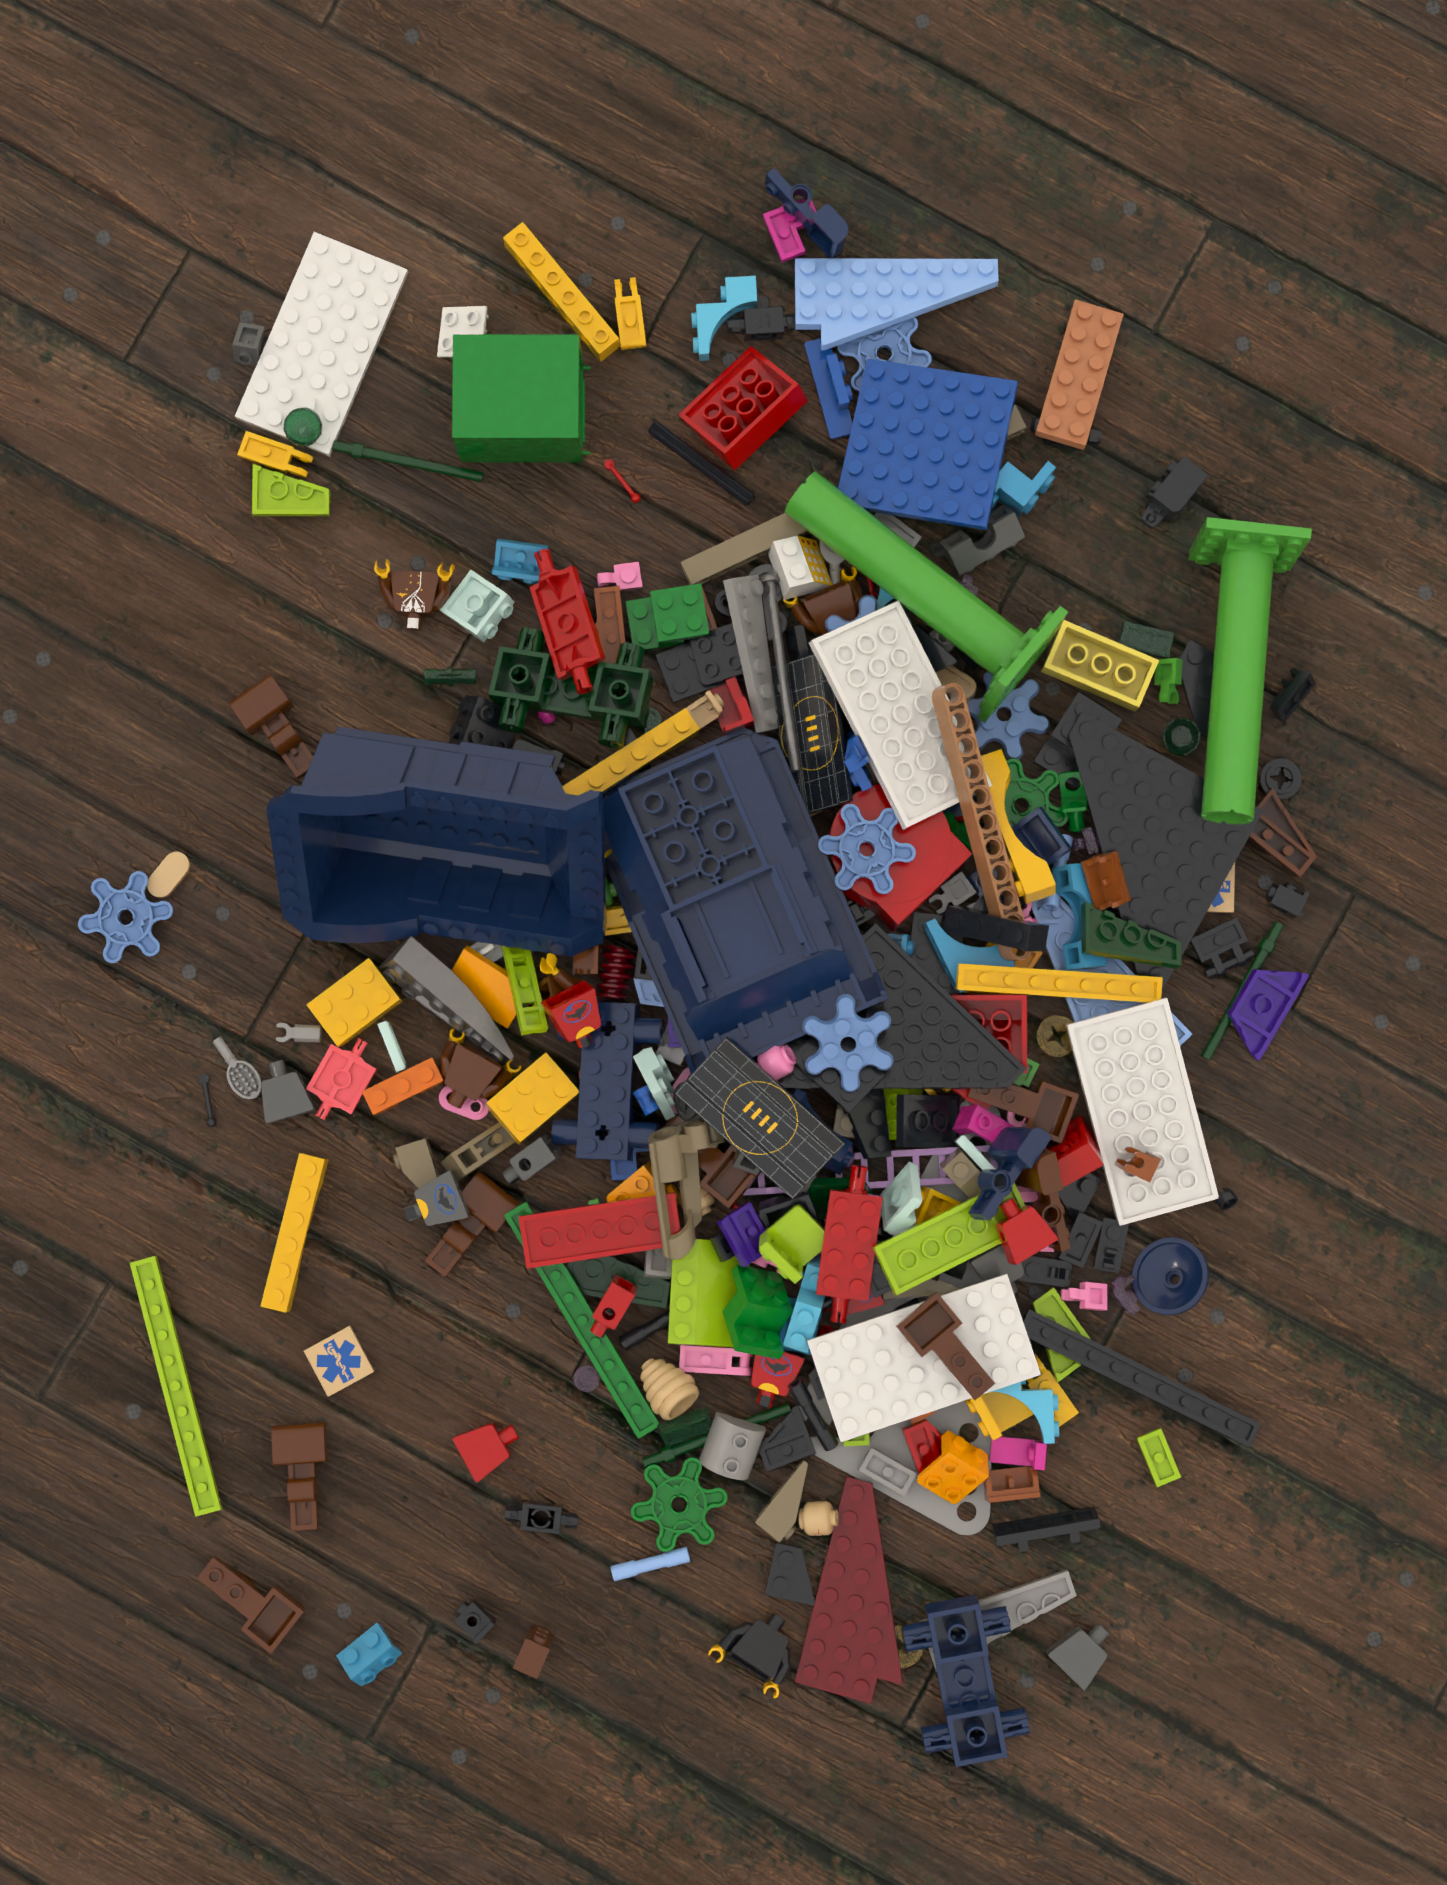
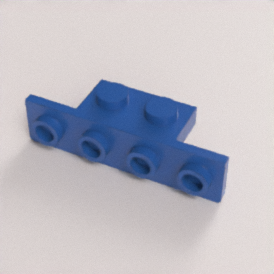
[804,338,853,440]

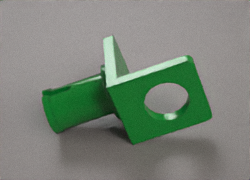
[1059,771,1087,832]

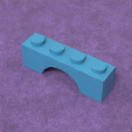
[1052,863,1107,971]

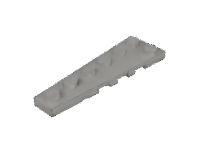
[723,575,778,733]
[919,1569,1077,1672]

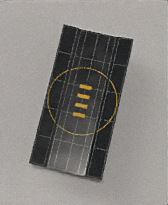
[771,654,853,814]
[674,1036,846,1199]

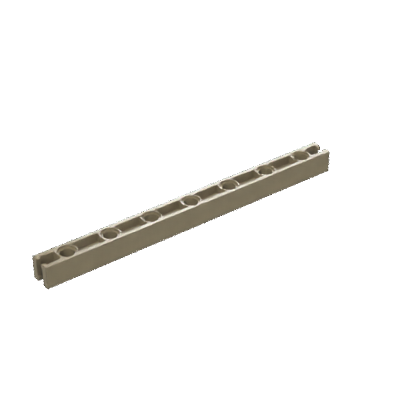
[681,405,1027,585]

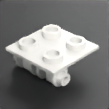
[437,306,489,358]

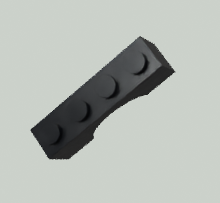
[943,906,1049,952]

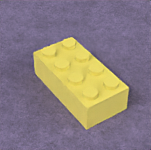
[1041,620,1159,712]

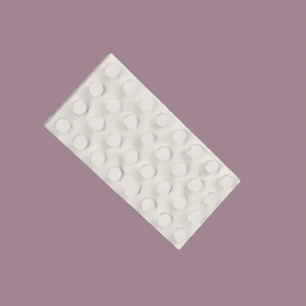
[235,232,409,457]
[809,601,992,830]
[1066,998,1219,1226]
[807,1274,1041,1442]

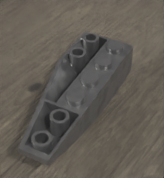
[378,936,514,1064]

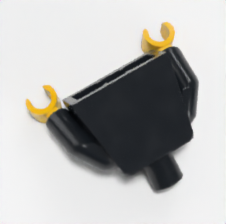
[708,1613,791,1698]

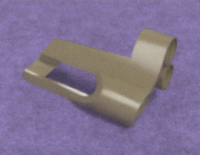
[648,1119,725,1260]

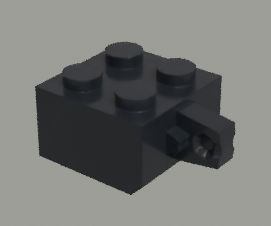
[1140,456,1208,530]

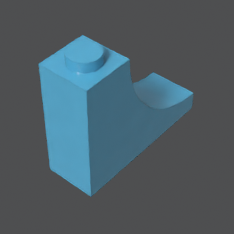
[922,919,1016,994]

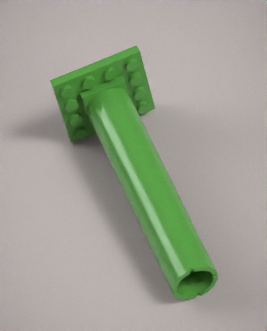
[785,471,1068,723]
[1188,517,1312,824]

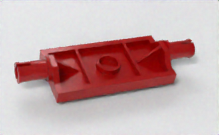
[529,549,605,694]
[816,1165,883,1323]

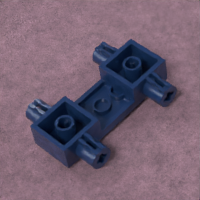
[552,1002,664,1161]
[902,1595,1030,1767]

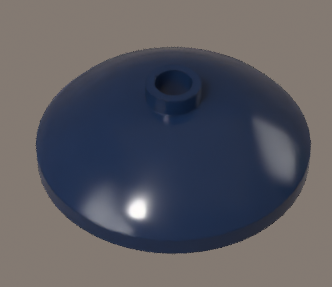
[1132,1237,1209,1316]

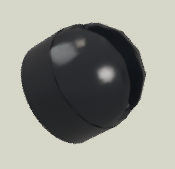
[1215,1188,1238,1211]

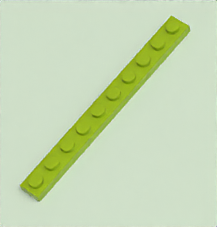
[130,1256,222,1517]

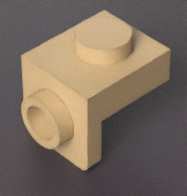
[686,690,725,731]

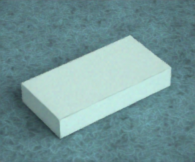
[378,1021,408,1073]
[954,1135,995,1171]

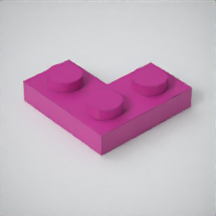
[763,198,817,263]

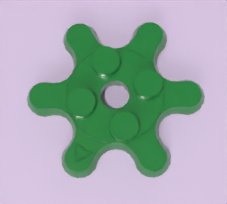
[975,758,1068,827]
[631,1457,727,1552]

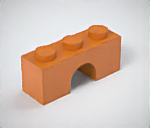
[362,1057,445,1115]

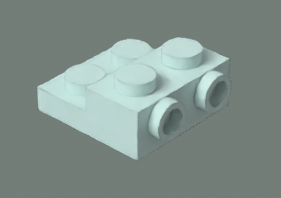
[440,570,514,642]
[633,1047,675,1120]
[880,1162,922,1236]

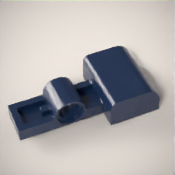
[764,168,848,259]
[967,806,1072,897]
[968,1127,1052,1221]

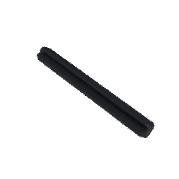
[648,421,755,506]

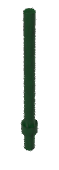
[332,440,484,483]
[1201,921,1284,1061]
[642,1402,791,1469]

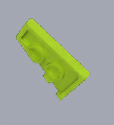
[252,464,330,516]
[1031,1287,1090,1382]

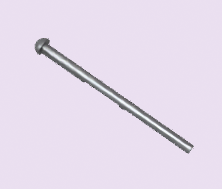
[760,572,801,772]

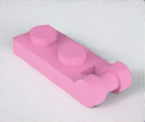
[679,1345,753,1376]

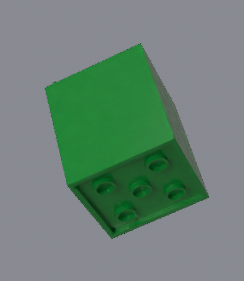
[452,334,591,463]

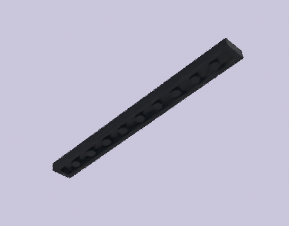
[1022,1309,1261,1448]

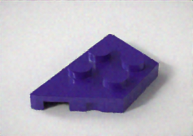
[1227,969,1309,1061]

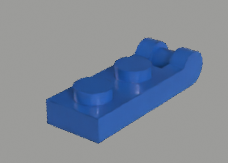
[633,1085,659,1117]

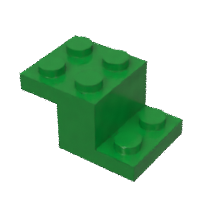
[626,583,709,651]
[723,1264,793,1359]

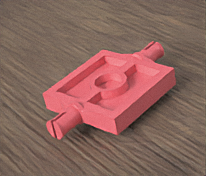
[306,1038,377,1120]

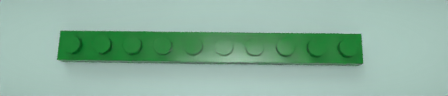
[504,1201,661,1439]

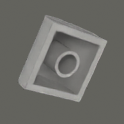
[699,1412,766,1480]

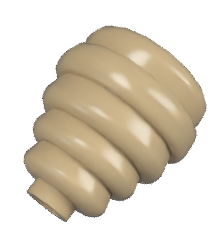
[640,1358,699,1420]

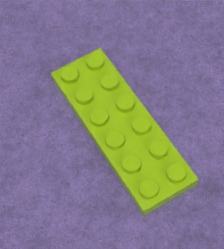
[872,1182,1025,1295]

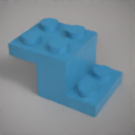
[991,461,1056,518]

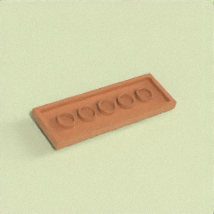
[1035,299,1124,450]

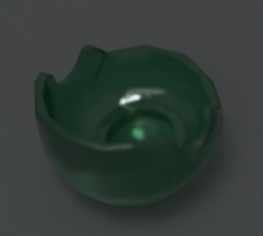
[283,407,323,447]
[1162,717,1202,756]

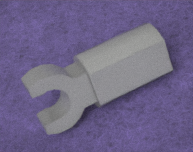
[276,1023,322,1043]

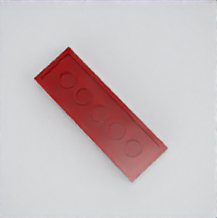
[519,1192,681,1269]

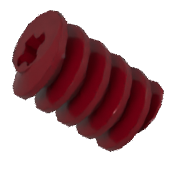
[596,945,636,1001]

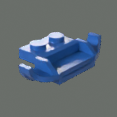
[844,730,873,791]

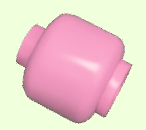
[757,1045,796,1080]

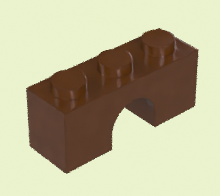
[513,1625,555,1679]

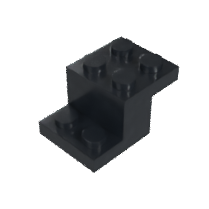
[1033,692,1122,789]

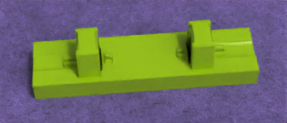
[501,945,548,1035]

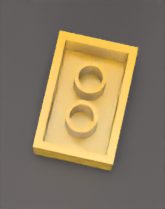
[307,958,403,1047]
[485,1053,579,1145]

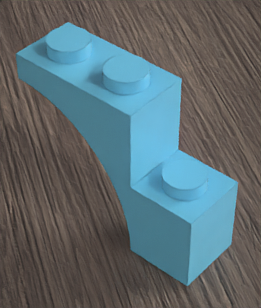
[691,276,757,361]
[783,1254,825,1353]
[991,1380,1059,1444]

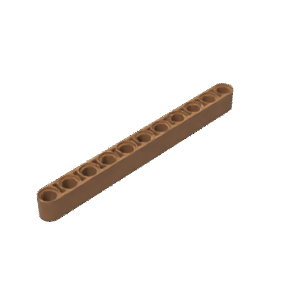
[932,683,1031,961]

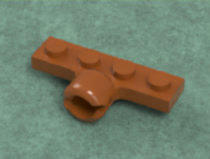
[594,586,625,664]

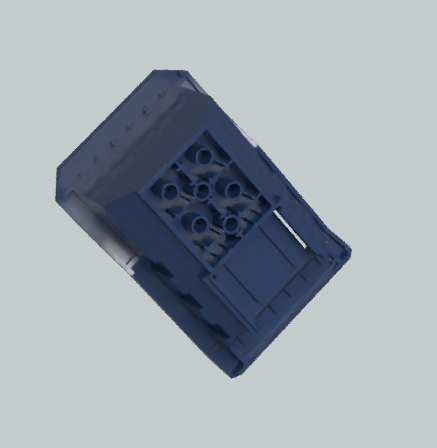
[266,727,607,957]
[603,727,889,1074]

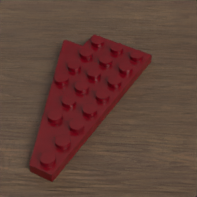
[795,1476,903,1704]

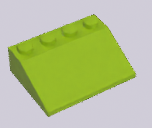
[668,1239,750,1347]

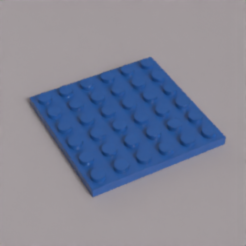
[838,359,1018,530]

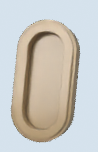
[936,666,976,702]
[147,852,191,898]

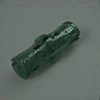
[424,666,477,687]

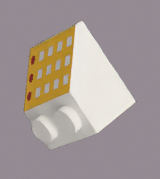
[768,536,832,600]

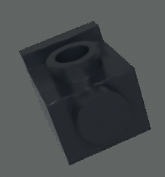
[1266,883,1310,918]
[454,1599,496,1644]

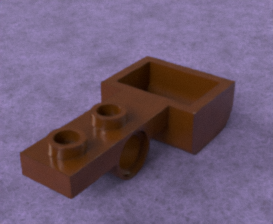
[228,673,313,780]
[967,1079,1079,1143]
[663,1113,762,1210]
[1016,1149,1070,1252]
[425,1171,520,1277]
[896,1292,995,1400]
[271,1422,328,1531]
[197,1556,305,1654]

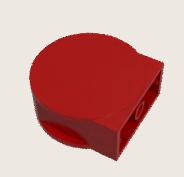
[828,784,972,932]

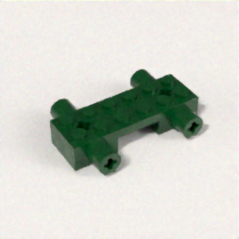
[488,627,654,749]

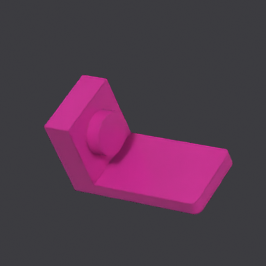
[952,1104,1015,1143]
[990,1436,1047,1470]

